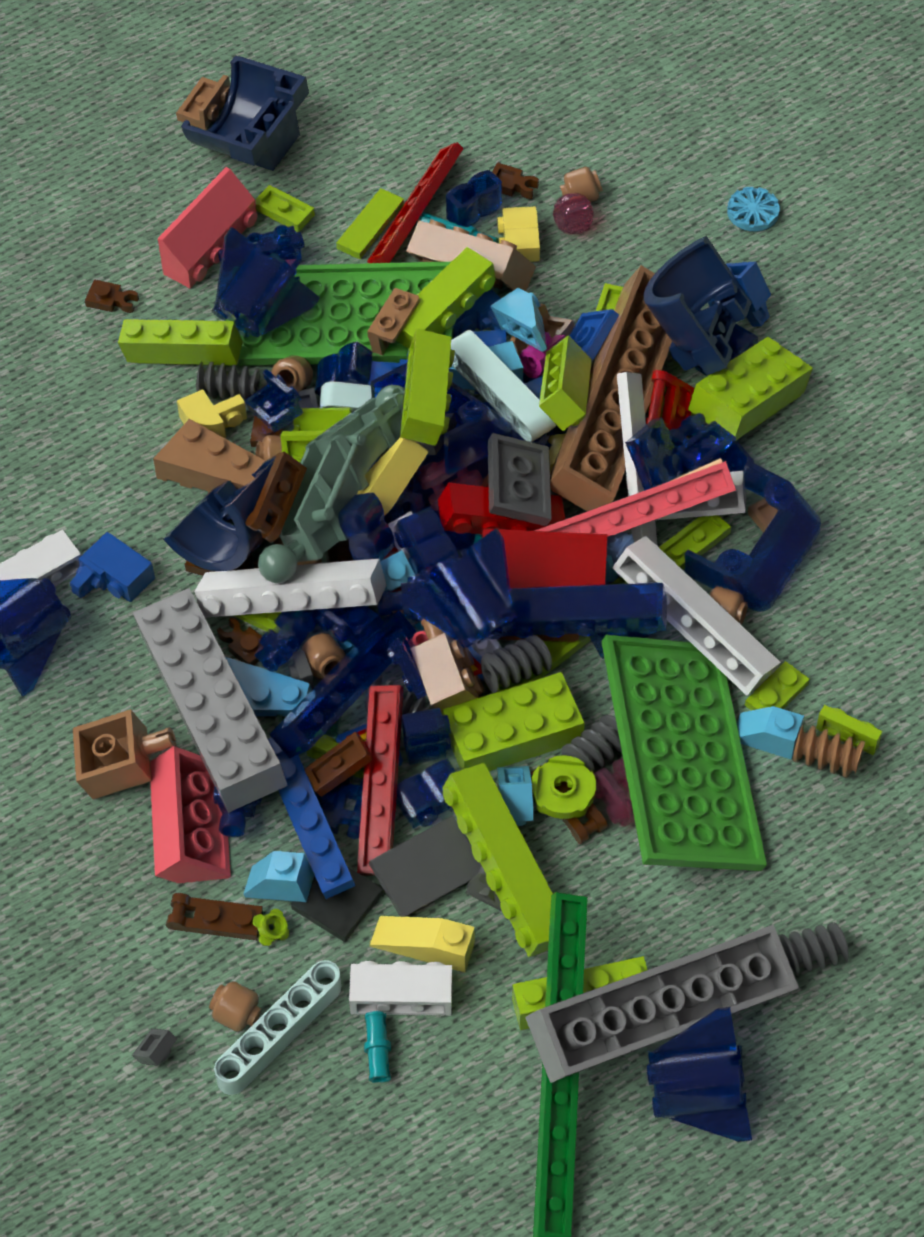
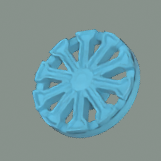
[727,187,780,232]

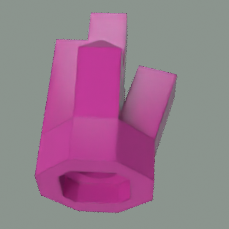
[519,332,565,378]

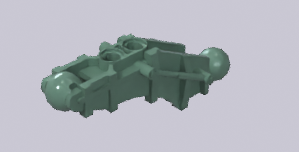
[258,384,405,584]

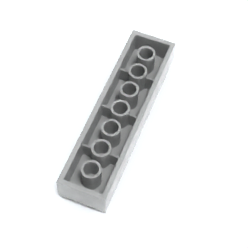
[133,588,288,813]
[525,924,799,1083]

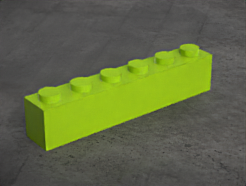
[442,762,553,957]

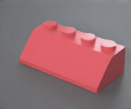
[158,167,257,289]
[150,746,231,883]

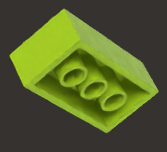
[688,337,813,442]
[443,672,585,771]

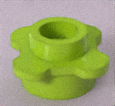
[253,908,289,946]

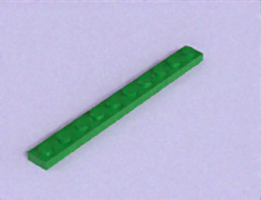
[533,892,588,1237]

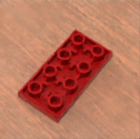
[480,528,608,597]

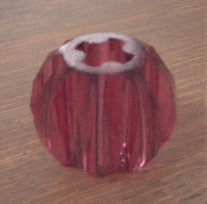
[553,193,594,235]

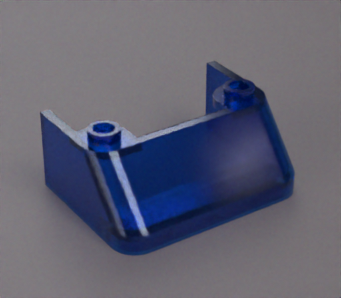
[371,362,512,475]
[685,460,821,612]

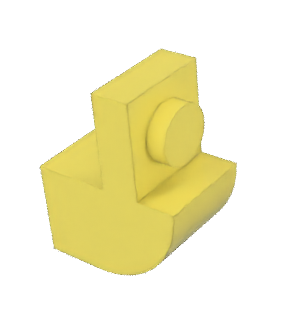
[177,389,247,439]

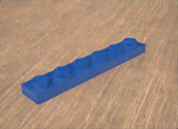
[268,730,356,899]

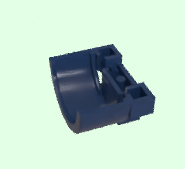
[181,56,309,171]
[643,236,752,376]
[163,456,276,571]

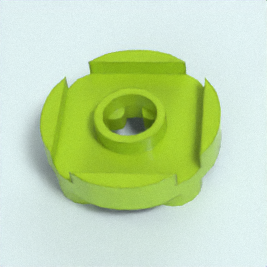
[531,755,596,819]

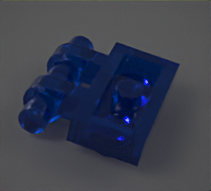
[658,413,736,471]
[387,628,427,699]
[314,776,363,839]

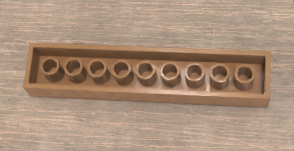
[550,265,672,511]

